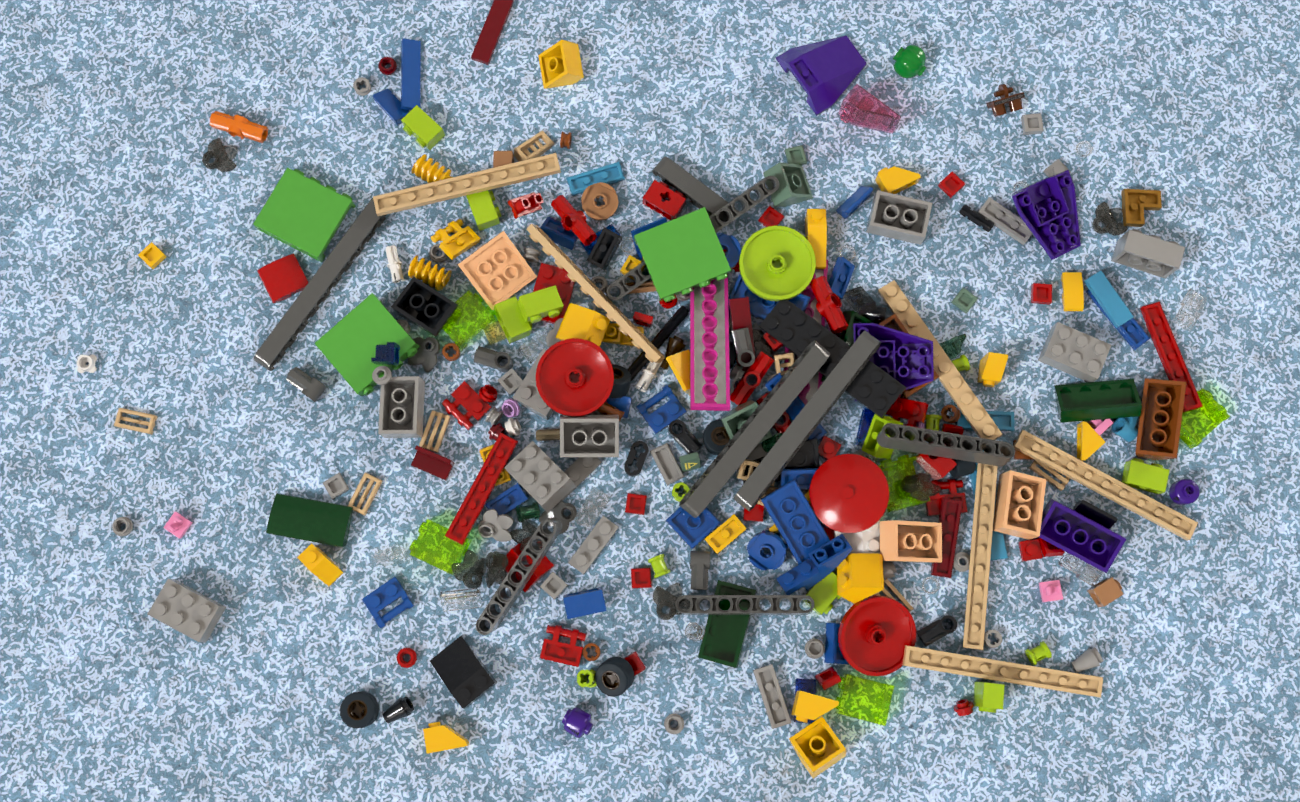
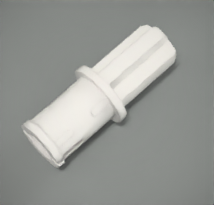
[385,245,405,283]
[635,362,662,392]

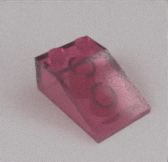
[838,84,901,134]

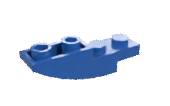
[776,534,853,595]

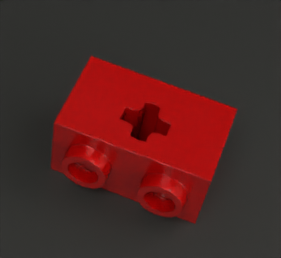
[643,180,686,220]

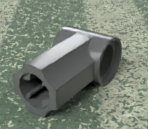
[732,327,755,367]
[474,346,513,373]
[286,367,327,402]
[690,551,710,590]

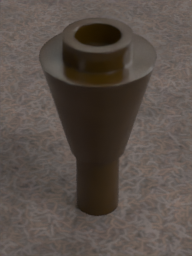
[660,335,686,370]

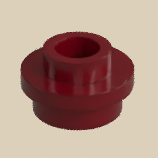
[378,57,397,75]
[488,423,505,441]

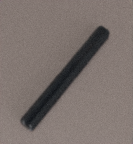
[627,305,689,381]

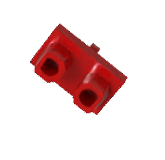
[508,192,544,219]

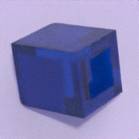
[371,342,400,365]

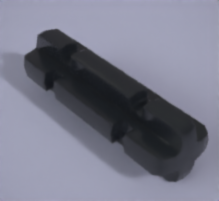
[959,205,994,232]

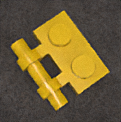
[431,219,481,260]

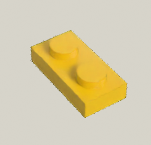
[704,514,747,554]

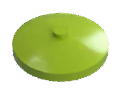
[739,226,816,301]

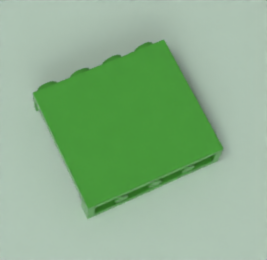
[253,168,355,262]
[634,207,731,302]
[315,293,420,396]

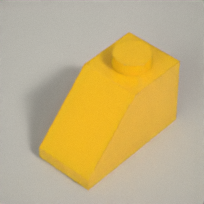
[875,166,921,194]
[977,352,1008,387]
[297,543,344,587]
[791,691,839,723]
[423,721,469,754]

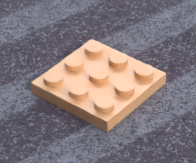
[457,231,537,310]

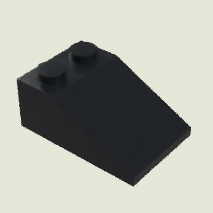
[391,276,459,336]
[430,636,498,709]

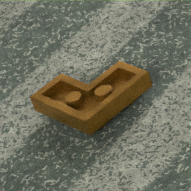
[1121,189,1162,227]

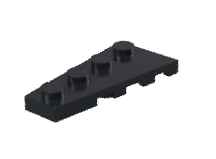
[743,437,820,484]

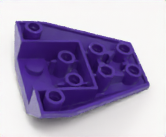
[776,35,867,116]
[1012,170,1081,260]
[853,323,934,401]

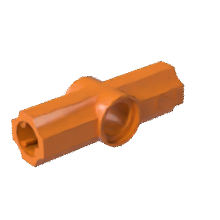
[210,111,268,143]

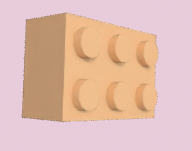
[993,470,1046,540]
[880,520,942,563]

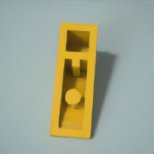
[805,209,827,269]

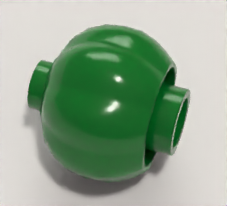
[893,45,927,79]

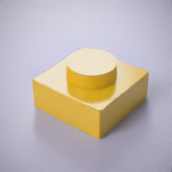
[138,242,167,269]
[620,255,646,281]

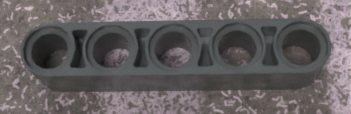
[652,156,728,222]

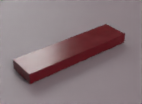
[471,0,514,65]
[729,297,755,373]
[931,497,963,578]

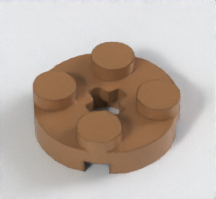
[581,182,619,221]

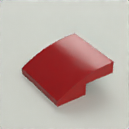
[257,253,309,304]

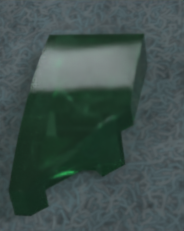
[939,334,966,360]

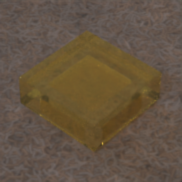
[482,321,507,345]

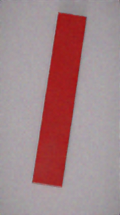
[1140,302,1203,413]
[445,433,518,545]

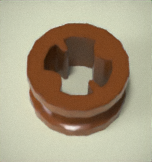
[560,131,572,149]
[442,343,460,361]
[941,405,961,423]
[583,643,600,661]

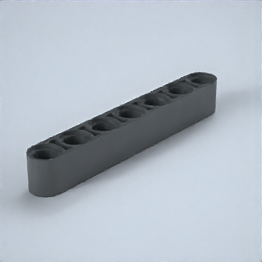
[876,423,1015,466]
[476,517,562,635]
[675,595,814,615]

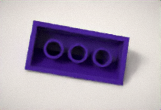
[1039,498,1126,573]

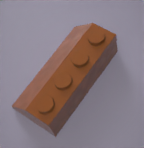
[1135,378,1186,460]

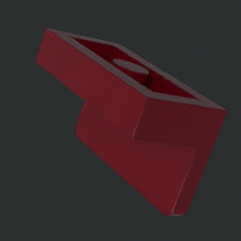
[411,445,455,481]

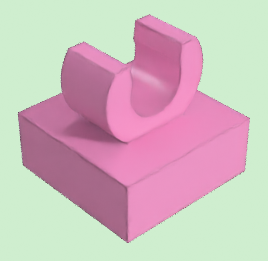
[1088,419,1113,436]
[163,511,193,539]
[1039,580,1063,602]

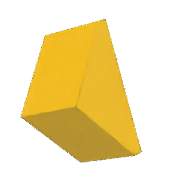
[1077,421,1105,461]

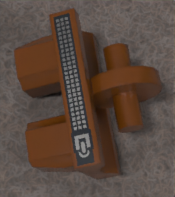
[986,84,1025,117]

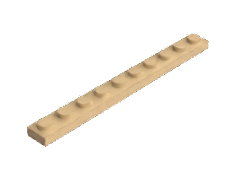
[373,153,561,216]
[526,224,665,363]
[878,280,1003,440]
[1013,430,1198,540]
[963,451,998,650]
[902,645,1103,698]

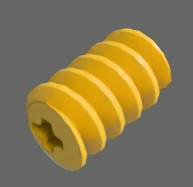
[411,154,453,183]
[408,255,452,291]

